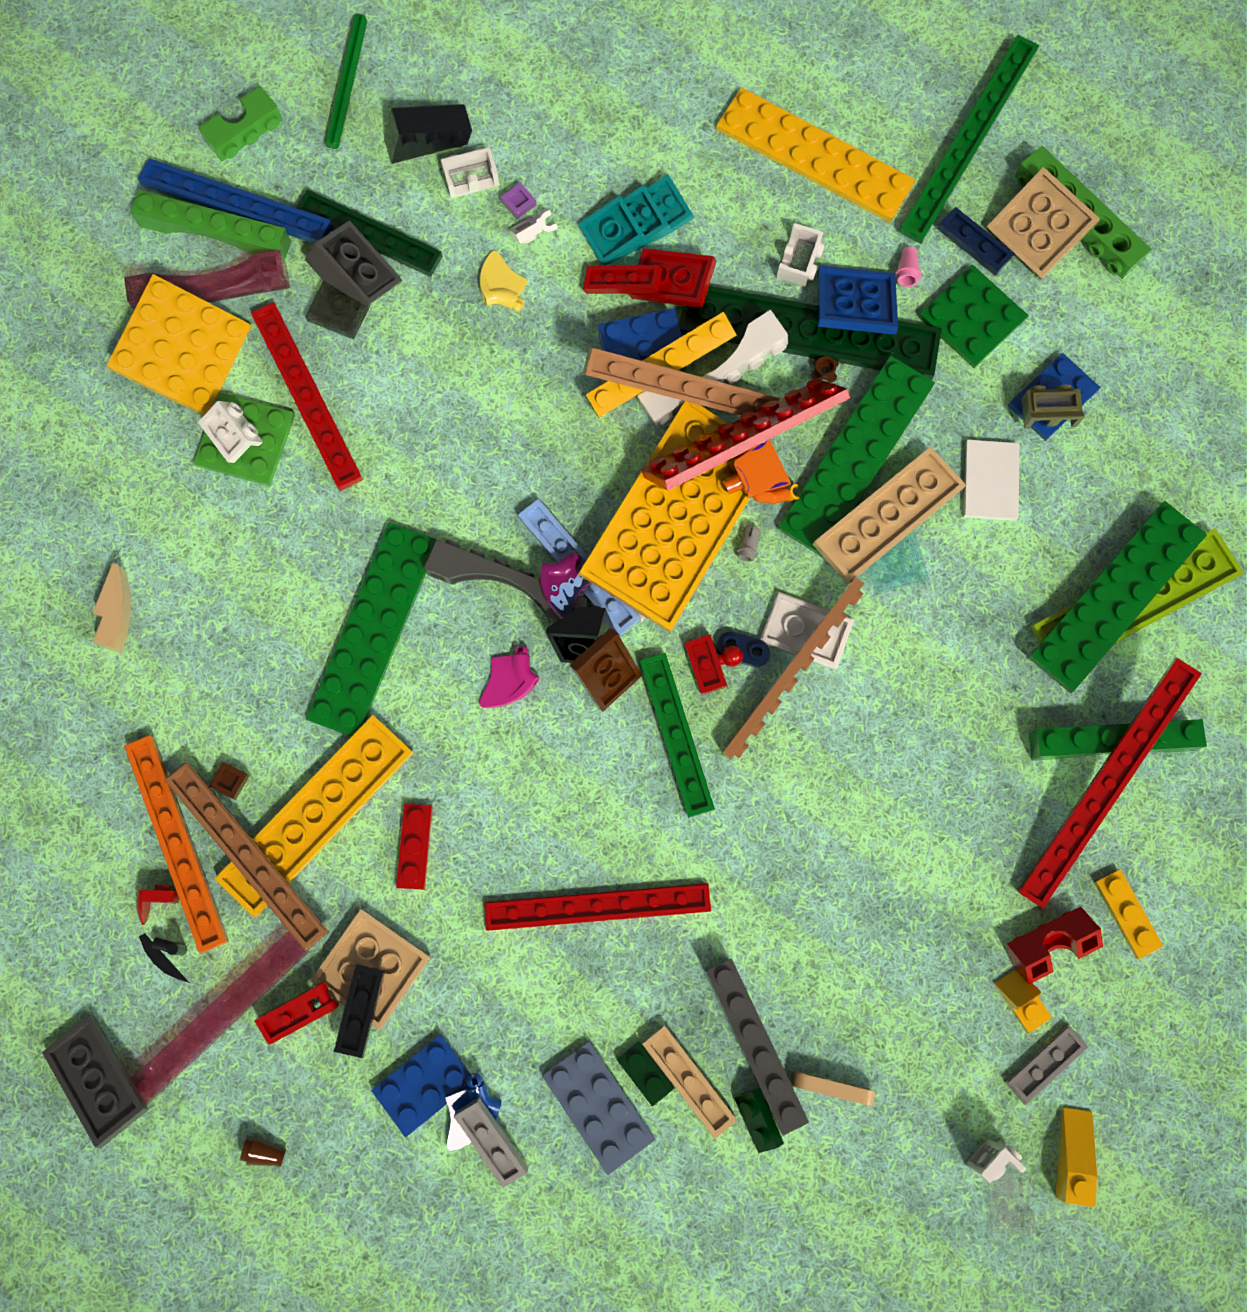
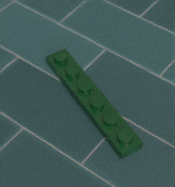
[296,189,443,277]

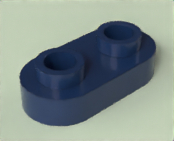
[716,631,770,668]

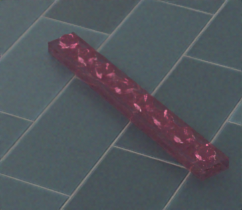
[131,931,310,1105]

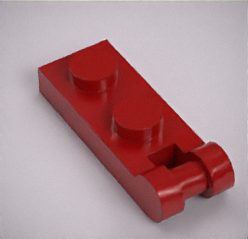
[254,981,339,1045]

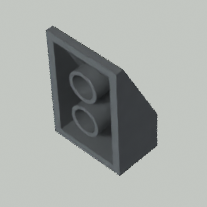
[305,220,402,307]

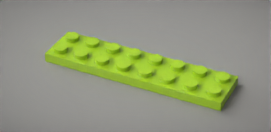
[1030,528,1244,643]

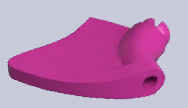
[479,646,540,708]

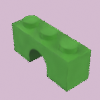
[198,86,283,162]

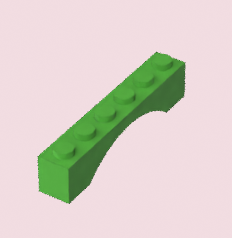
[130,190,291,264]

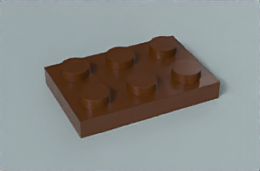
[569,628,642,712]

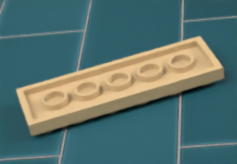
[812,446,966,585]

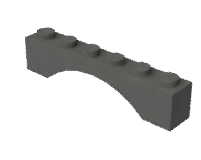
[424,540,587,624]
[704,959,809,1136]

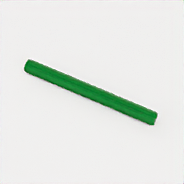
[325,14,367,149]

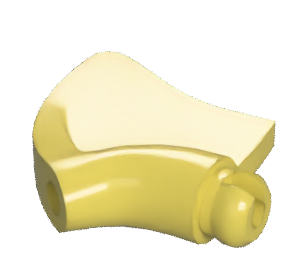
[480,251,528,312]

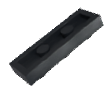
[334,964,386,1058]

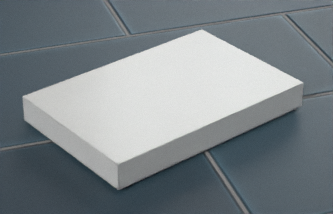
[963,440,1020,521]
[760,592,854,670]

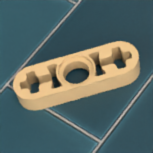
[791,1071,876,1106]

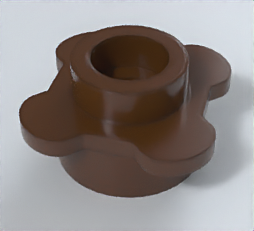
[811,356,839,383]

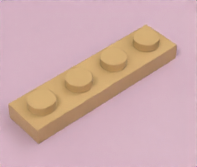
[642,1025,737,1139]

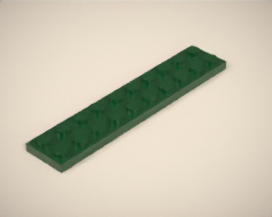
[679,286,942,380]

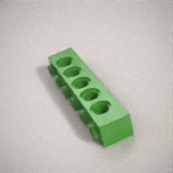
[1015,146,1152,279]

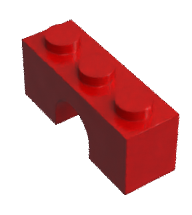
[1007,906,1103,985]

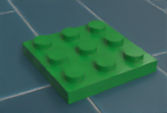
[918,264,1029,368]

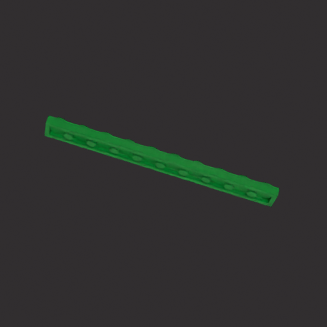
[899,34,1040,244]

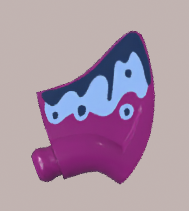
[540,552,591,619]

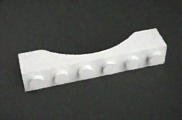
[638,310,788,429]

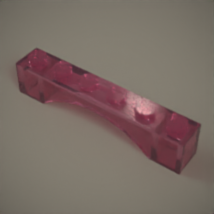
[124,250,290,310]

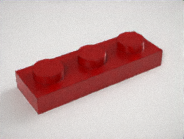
[583,265,662,294]
[396,804,433,890]

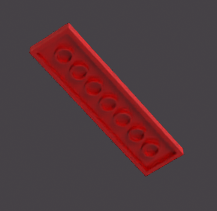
[641,379,850,491]

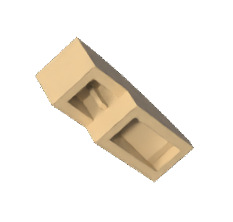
[93,563,131,653]

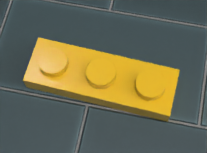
[1094,869,1163,959]

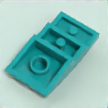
[578,174,695,265]

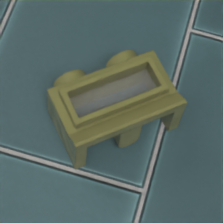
[1021,385,1085,429]

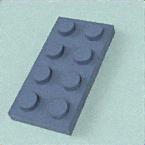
[542,1041,655,1175]

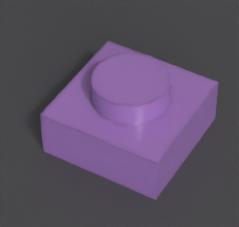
[501,182,537,219]

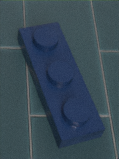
[937,207,1014,276]

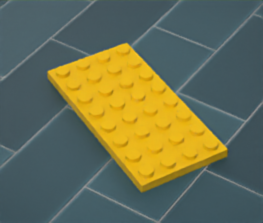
[578,401,750,632]

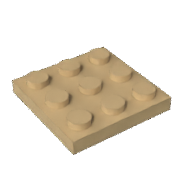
[987,167,1100,280]
[310,909,431,1031]

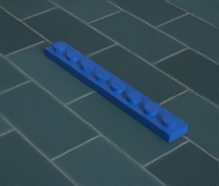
[138,158,333,244]

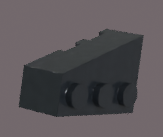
[384,104,472,164]

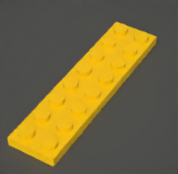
[716,87,916,223]
[215,715,413,918]

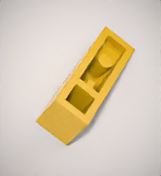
[1055,1107,1097,1207]

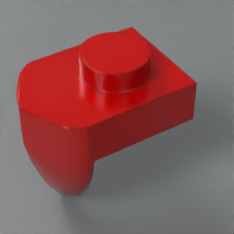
[136,885,179,925]

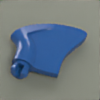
[445,1073,502,1151]

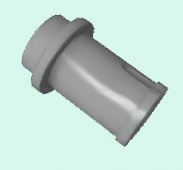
[737,526,761,562]

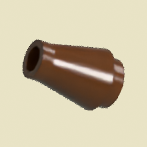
[240,1135,286,1167]

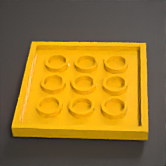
[106,274,252,416]

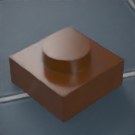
[209,762,249,800]

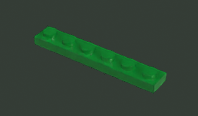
[639,653,715,818]

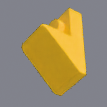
[994,969,1052,1033]

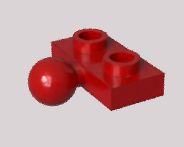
[685,634,743,695]

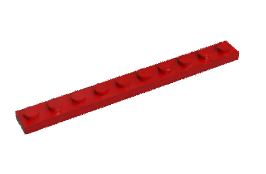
[1017,658,1202,909]

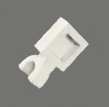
[508,208,557,244]

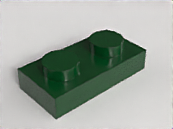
[616,1041,675,1107]
[734,1088,785,1153]

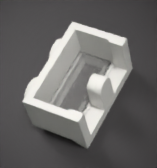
[441,147,500,198]
[776,223,825,287]

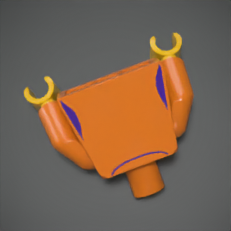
[722,439,799,504]

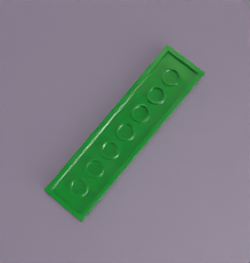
[778,355,935,557]
[1028,500,1207,693]
[306,522,437,737]

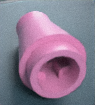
[895,247,921,287]

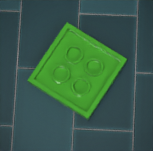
[193,392,295,486]

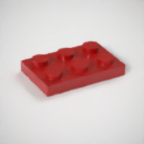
[629,248,717,308]

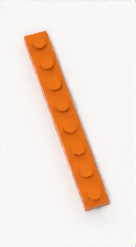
[124,735,229,953]

